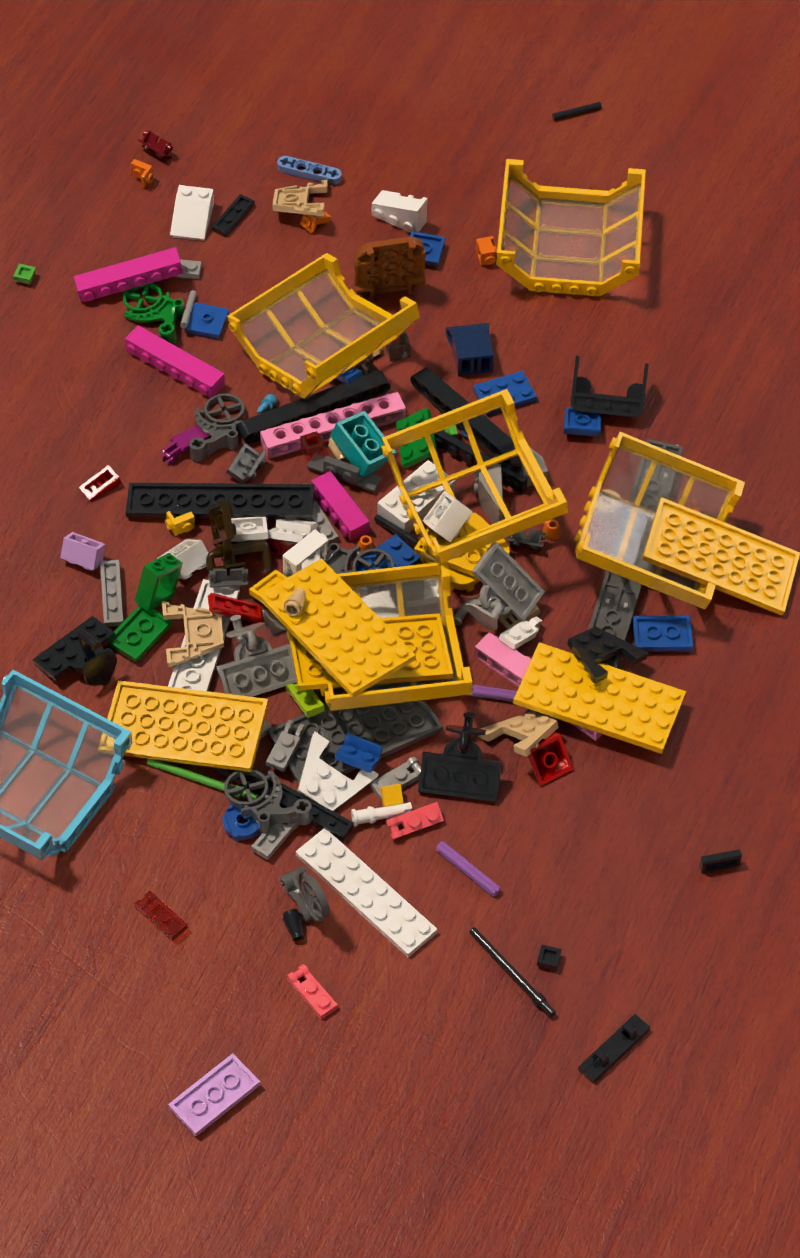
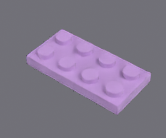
[168,1053,261,1137]

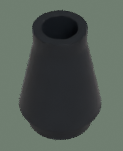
[282,909,304,941]

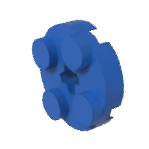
[222,805,260,841]

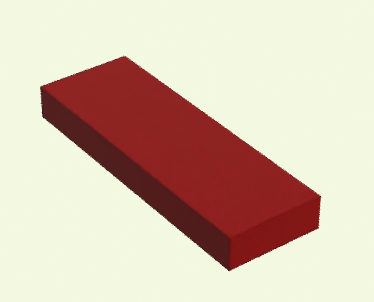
[207,593,262,623]

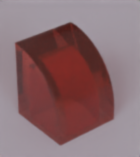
[300,431,324,456]

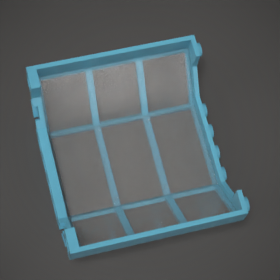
[0,670,133,860]

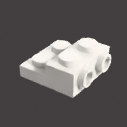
[231,517,268,543]

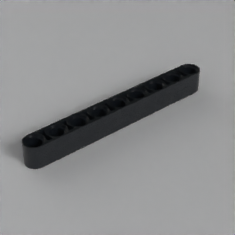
[410,367,521,468]
[237,370,391,444]

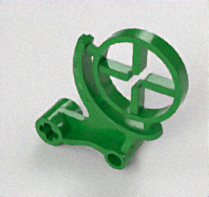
[123,283,185,345]

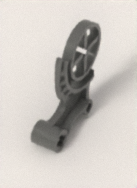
[189,394,245,462]
[324,543,394,595]
[224,769,313,833]
[279,866,330,923]

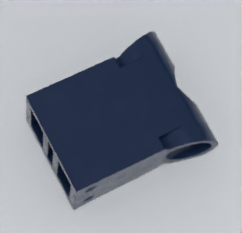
[446,323,494,376]

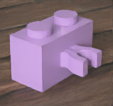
[60,532,106,570]

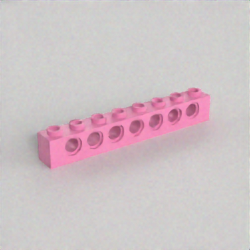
[260,392,406,459]

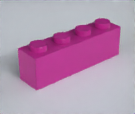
[311,471,370,542]

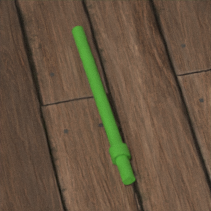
[147,759,259,800]

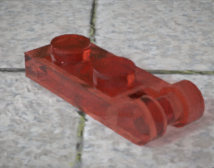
[134,891,188,941]

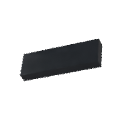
[212,194,255,237]

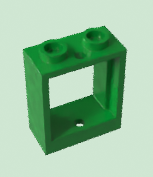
[134,553,183,611]

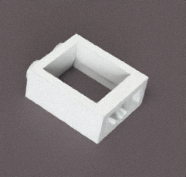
[283,529,329,577]

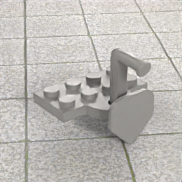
[454,542,545,630]
[216,615,297,697]

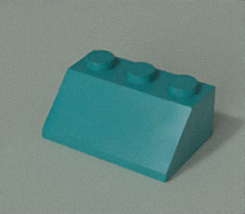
[330,411,396,477]

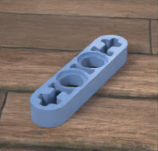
[277,156,342,185]

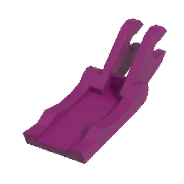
[161,425,210,464]

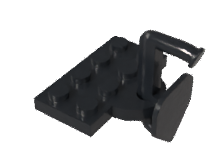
[32,616,117,685]
[418,712,502,802]

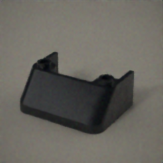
[571,356,649,418]

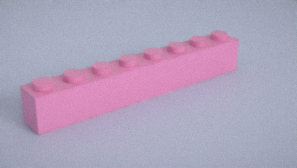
[474,632,602,741]

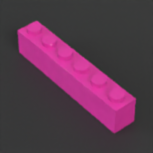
[74,247,184,303]
[125,325,225,398]

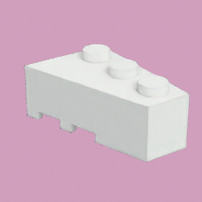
[371,190,428,232]

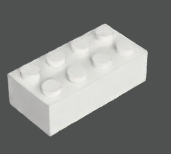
[377,460,456,533]

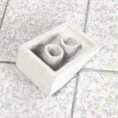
[170,185,214,241]

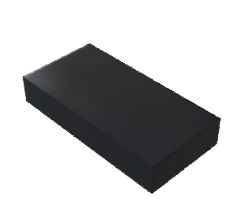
[699,849,742,873]

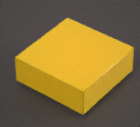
[380,783,404,807]

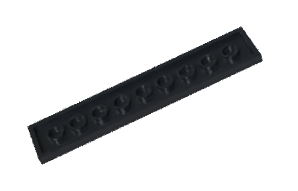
[126,483,315,519]

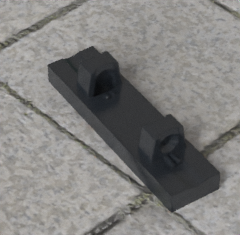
[578,1014,650,1084]

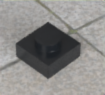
[537,945,562,971]

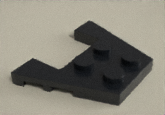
[567,626,648,684]

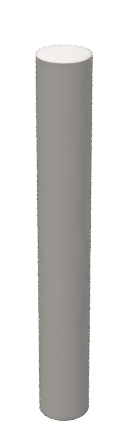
[180,290,197,328]

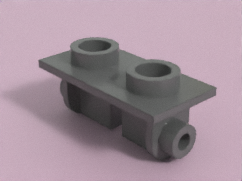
[506,528,546,549]
[208,567,248,588]

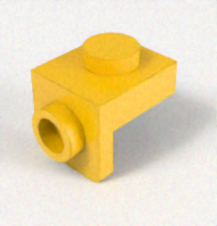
[165,511,195,536]

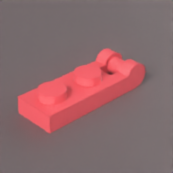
[385,802,444,839]
[286,964,338,1020]

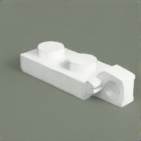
[499,616,542,650]

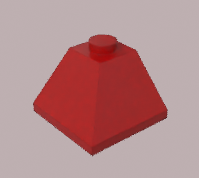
[528,732,574,786]

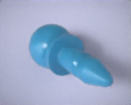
[257,394,278,414]

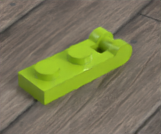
[286,683,325,718]

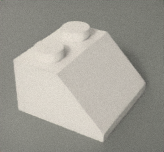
[423,490,473,542]
[157,539,208,580]

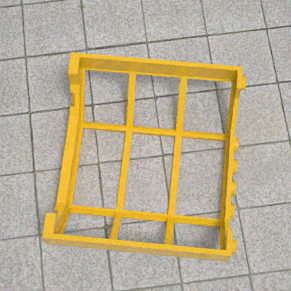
[381,389,568,563]

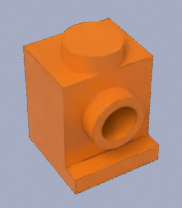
[476,236,497,266]

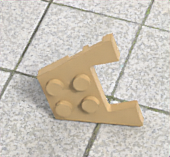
[272,180,328,216]
[162,601,224,667]
[477,711,559,757]

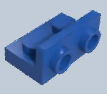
[335,733,383,773]

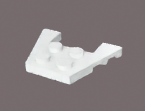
[297,732,379,811]

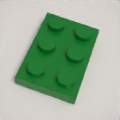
[396,407,437,468]
[108,605,172,663]

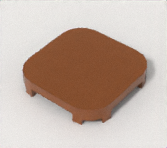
[354,237,427,300]

